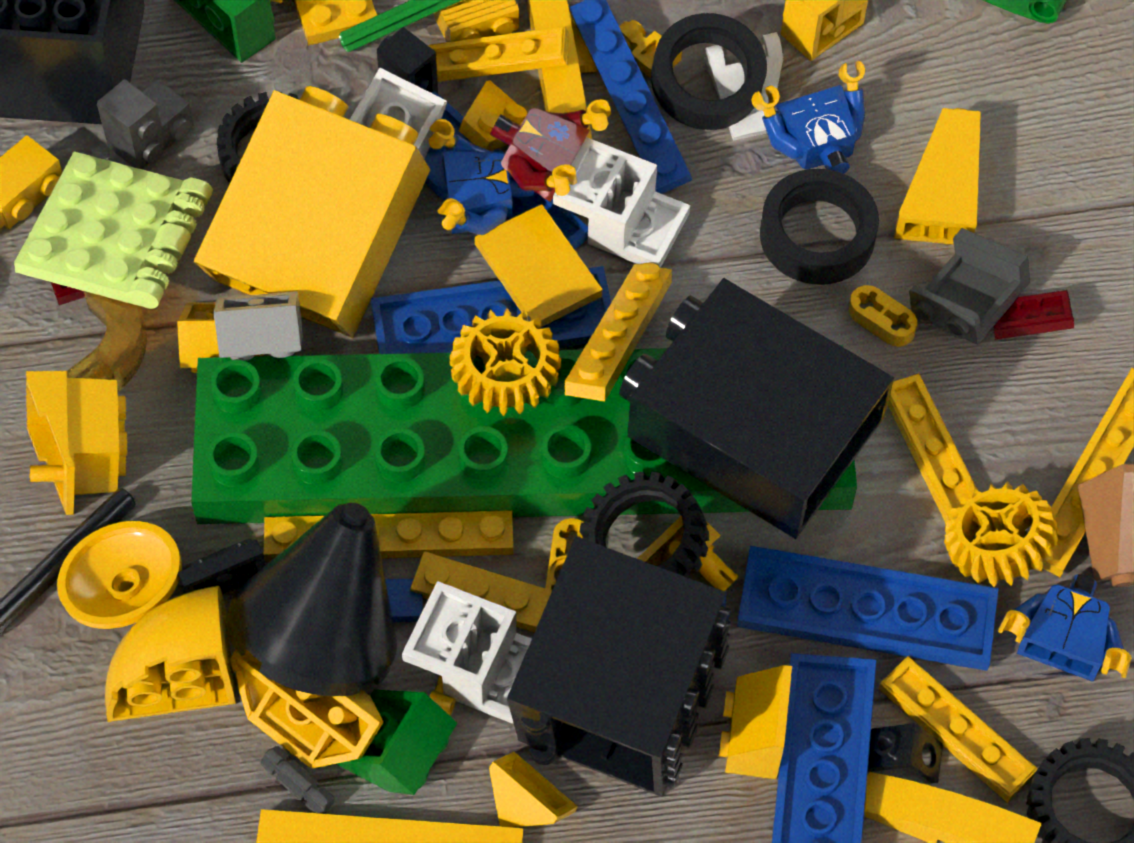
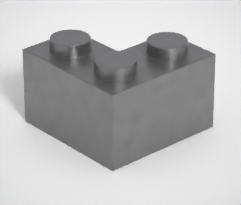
[97,79,194,170]

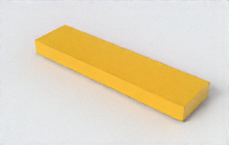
[428,26,569,82]
[888,373,978,522]
[878,656,1038,803]

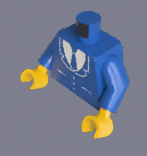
[751,61,865,174]

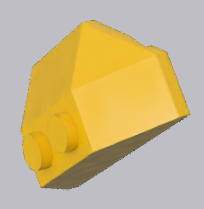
[230,649,383,769]

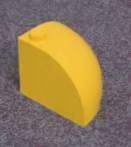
[105,586,236,722]

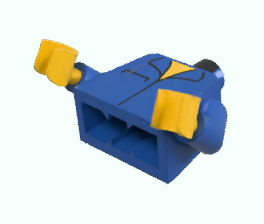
[429,119,534,235]
[998,574,1132,681]

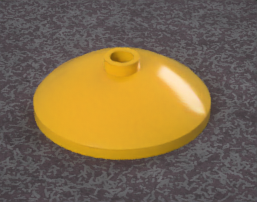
[57,521,182,629]

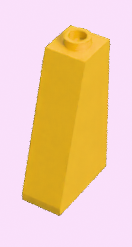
[894,108,981,245]

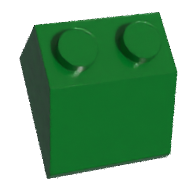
[336,689,457,795]

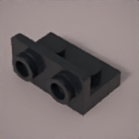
[178,539,265,594]

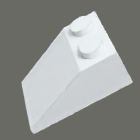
[349,68,447,159]

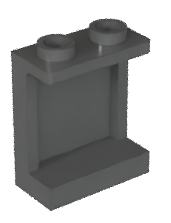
[909,228,1030,345]

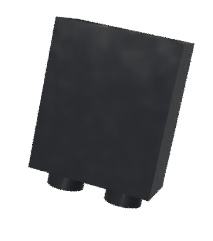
[619,278,894,539]

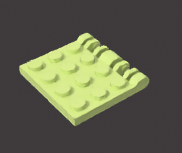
[14,151,213,309]

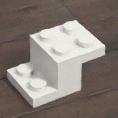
[553,137,690,267]
[402,581,532,724]

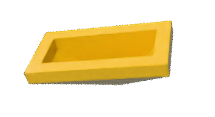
[489,752,578,827]

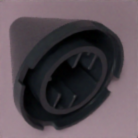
[226,503,397,696]

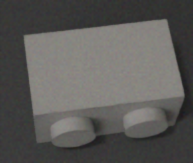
[214,291,303,361]

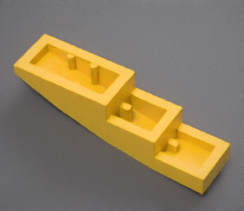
[864,771,1041,843]

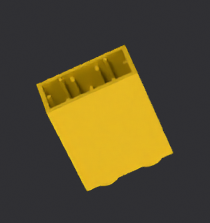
[194,86,431,338]

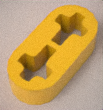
[848,285,917,347]

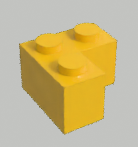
[781,0,868,61]

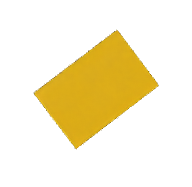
[475,204,603,327]

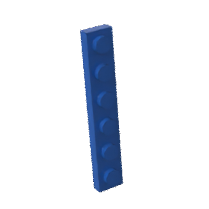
[569,0,692,194]

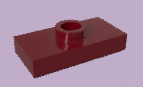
[993,290,1074,340]

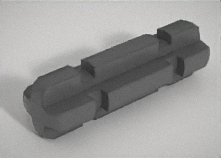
[261,746,335,814]

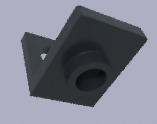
[868,723,943,783]

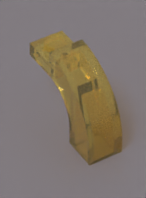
[67,291,147,391]

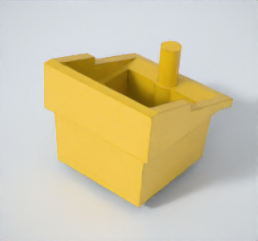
[26,371,127,515]

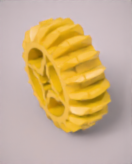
[449,308,561,416]
[944,481,1058,588]

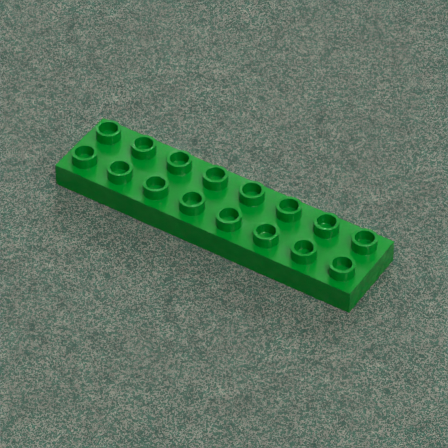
[191,344,857,525]

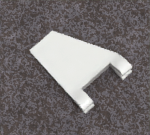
[704,32,783,141]

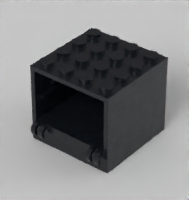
[0,0,145,124]
[507,536,731,797]

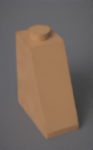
[1078,464,1134,587]

